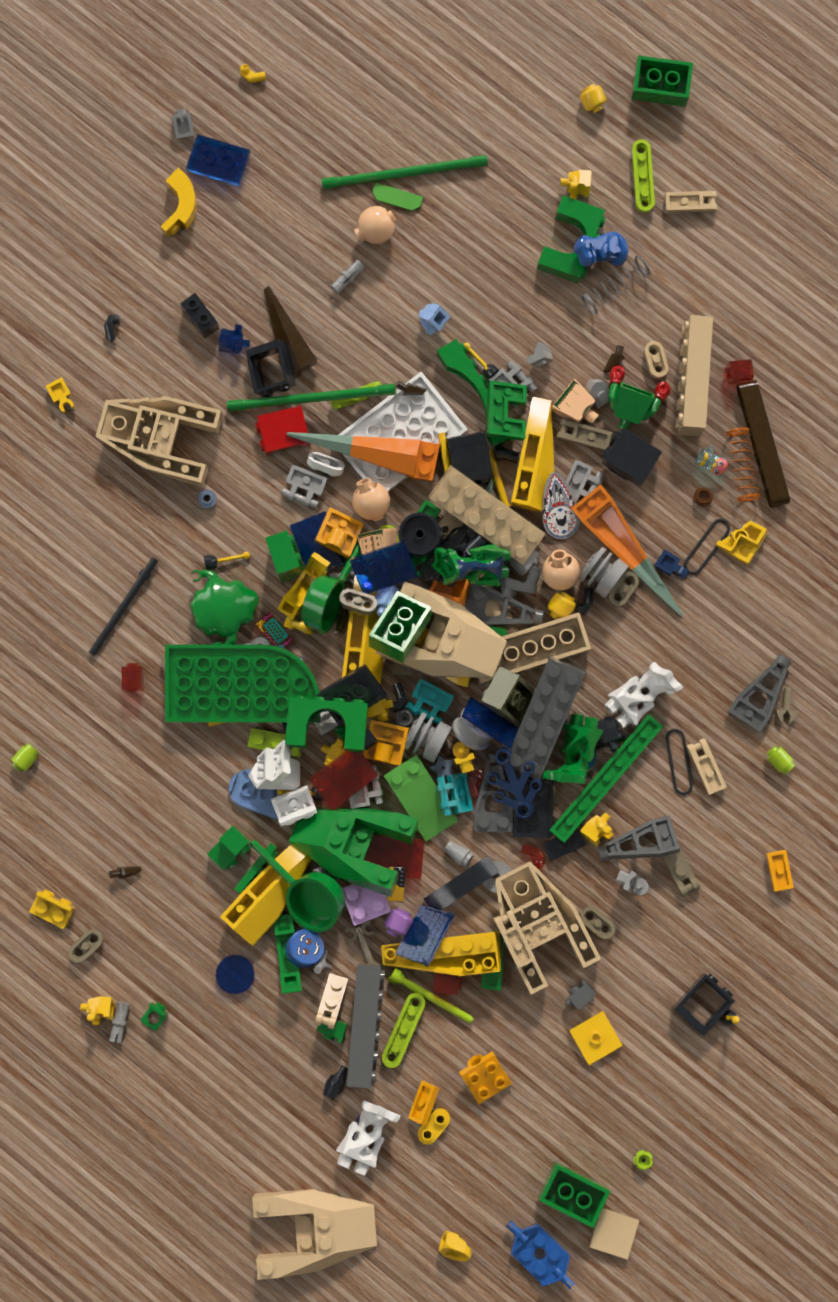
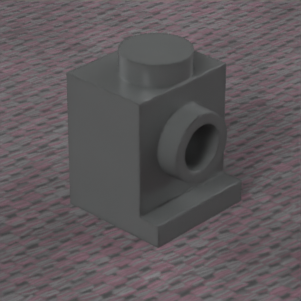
[565,979,596,1010]

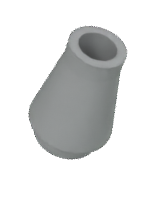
[444,841,474,867]

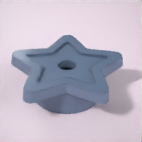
[430,755,454,777]

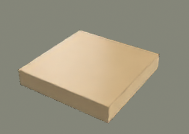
[589,1208,639,1260]

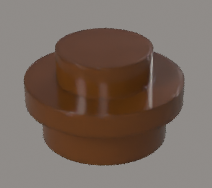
[694,487,713,507]

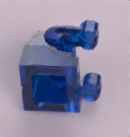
[218,324,250,355]

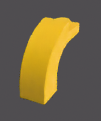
[160,168,197,238]
[277,552,330,620]

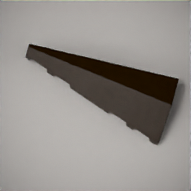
[264,286,317,379]

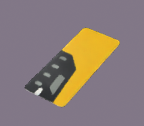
[388,867,405,901]

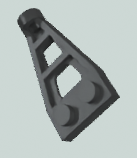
[466,584,544,626]
[727,654,792,733]
[473,754,513,832]
[598,816,680,862]

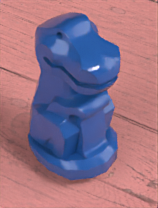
[574,232,629,266]

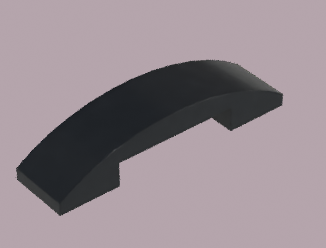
[424,856,499,915]

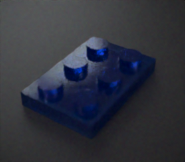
[186,134,251,187]
[349,540,418,594]

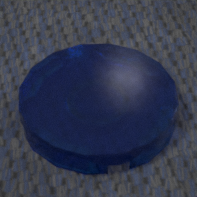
[215,955,255,994]

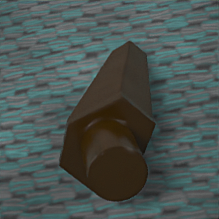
[603,345,625,372]
[396,381,427,395]
[335,605,350,633]
[109,866,142,879]

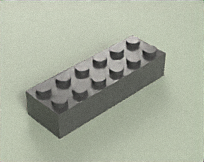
[506,656,585,779]
[347,964,385,1089]

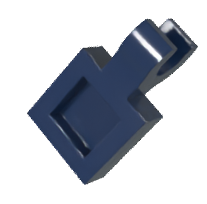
[654,549,689,579]

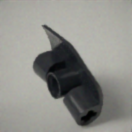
[425,525,487,588]

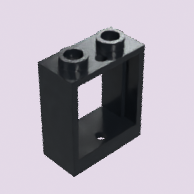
[245,339,296,398]
[672,973,735,1036]

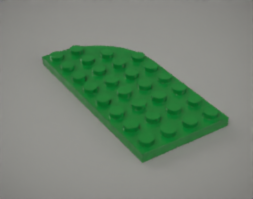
[165,644,321,723]

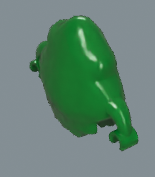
[190,570,259,645]

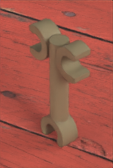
[344,921,380,966]

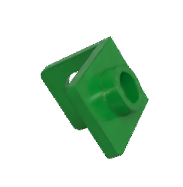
[141,1001,169,1031]

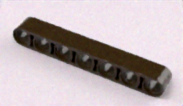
[736,379,790,508]

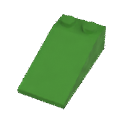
[384,755,458,842]

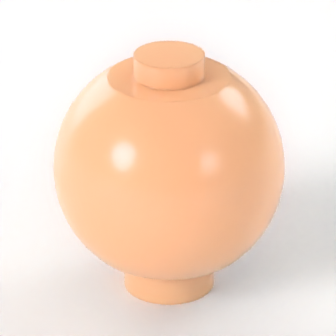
[354,206,396,244]
[352,478,390,521]
[542,550,580,591]

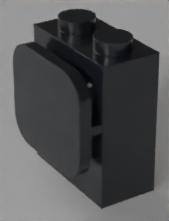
[601,428,662,487]
[446,432,492,483]

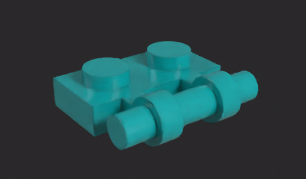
[405,679,454,725]
[436,773,473,816]

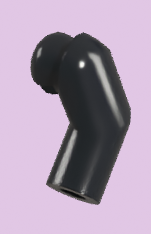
[104,314,120,341]
[576,587,593,615]
[392,683,405,712]

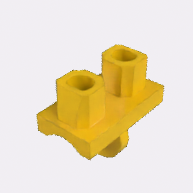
[452,742,475,773]

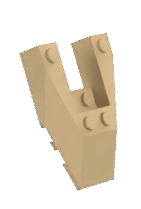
[96,396,223,487]
[376,581,507,678]
[495,862,601,995]
[252,1189,377,1280]

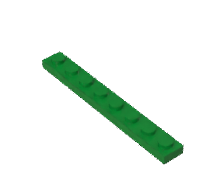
[549,714,663,843]

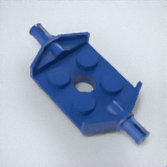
[506,1220,575,1290]

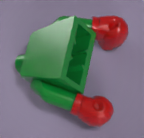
[608,366,671,430]

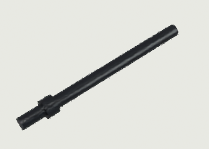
[89,557,158,656]

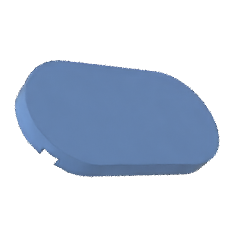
[229,769,299,820]

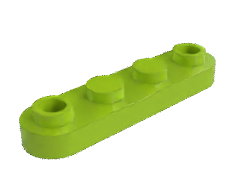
[631,139,655,213]
[382,993,425,1068]

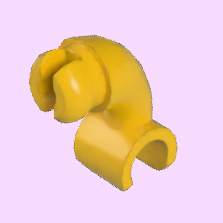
[284,617,313,634]

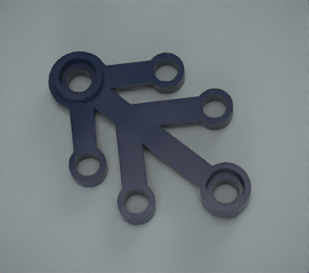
[487,748,542,819]

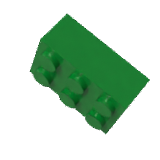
[631,55,693,107]
[265,530,304,583]
[369,591,431,663]
[538,1161,611,1228]

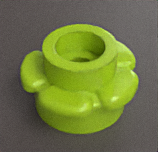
[633,1150,653,1170]

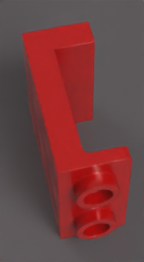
[255,406,311,456]

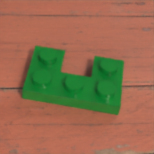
[487,380,527,441]

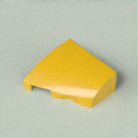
[716,520,768,566]

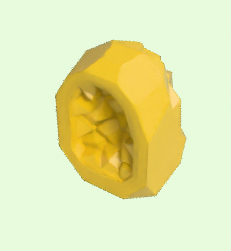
[438,1230,472,1262]

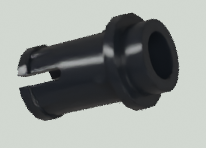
[495,446,520,464]

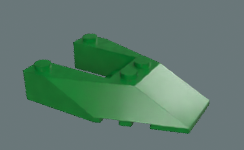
[289,807,418,897]

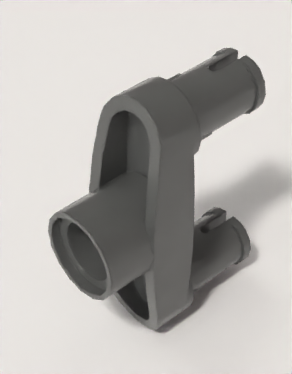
[500,561,542,600]

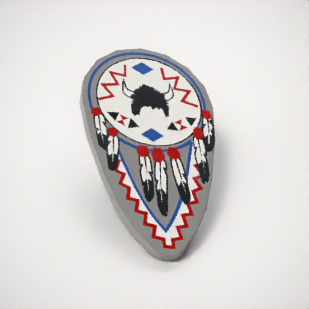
[542,472,580,539]

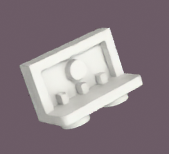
[271,785,317,826]

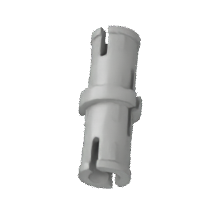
[330,260,365,294]
[109,1001,130,1043]

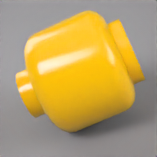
[579,84,607,113]
[547,591,576,619]

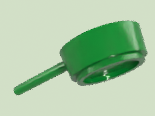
[301,540,361,634]
[250,840,345,932]

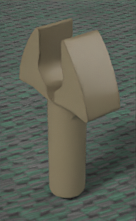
[775,687,798,724]

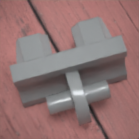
[616,870,649,896]

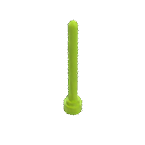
[388,967,474,1023]

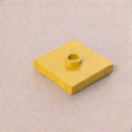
[569,1011,623,1065]

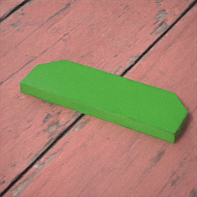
[372,182,423,211]

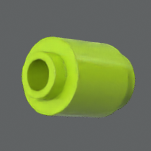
[11,743,39,772]
[766,746,795,775]

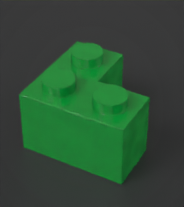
[207,825,251,871]

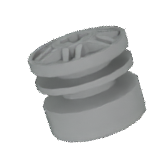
[579,547,629,598]
[404,712,452,763]

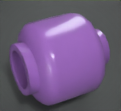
[384,907,413,938]

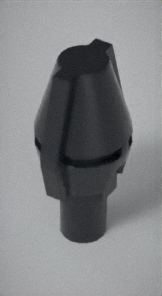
[323,1065,348,1100]

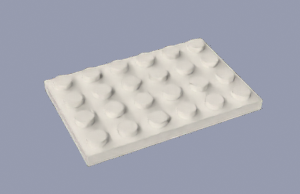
[338,372,468,492]

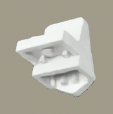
[248,740,300,790]

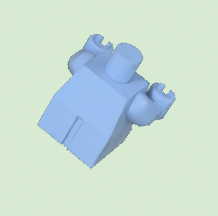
[418,303,450,335]
[375,584,400,617]

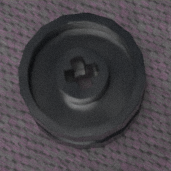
[398,512,443,557]

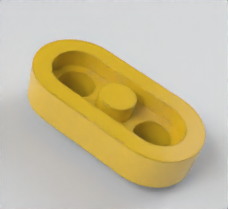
[418,1108,450,1145]

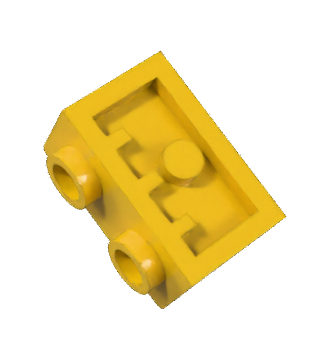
[29,889,75,929]

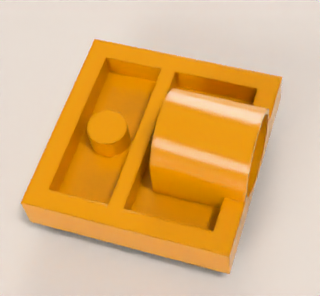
[314,507,364,558]
[363,720,409,766]
[459,1051,512,1104]

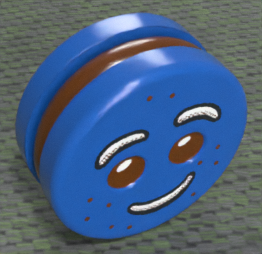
[286,929,324,968]

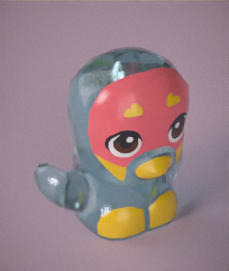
[696,446,728,475]

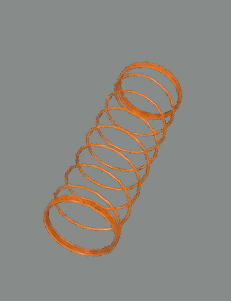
[726,428,761,502]

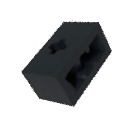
[180,293,220,339]

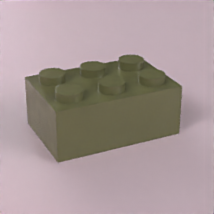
[481,666,535,726]

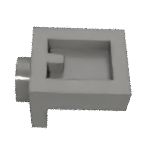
[172,109,195,139]

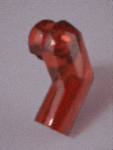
[467,769,484,798]
[521,844,545,869]

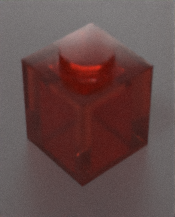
[724,359,754,385]
[121,663,144,692]
[434,973,462,995]

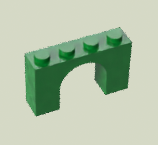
[537,195,606,284]
[285,695,368,753]

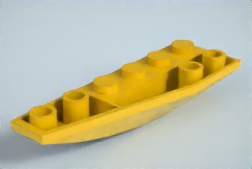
[510,397,555,513]
[342,574,384,685]
[220,844,312,946]
[381,931,502,976]

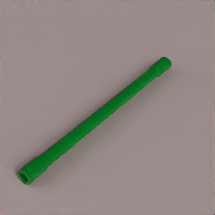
[321,155,488,190]
[227,383,396,412]

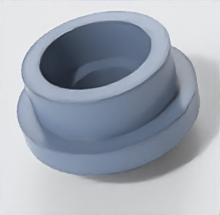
[198,490,217,509]

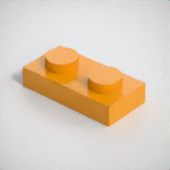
[766,850,794,892]
[408,1080,440,1126]

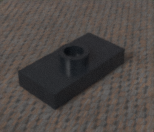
[542,828,586,861]

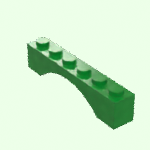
[437,339,512,450]

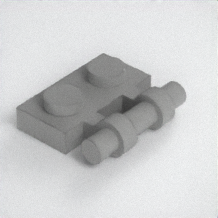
[488,360,537,409]
[566,460,604,503]
[281,465,328,508]
[344,765,384,809]

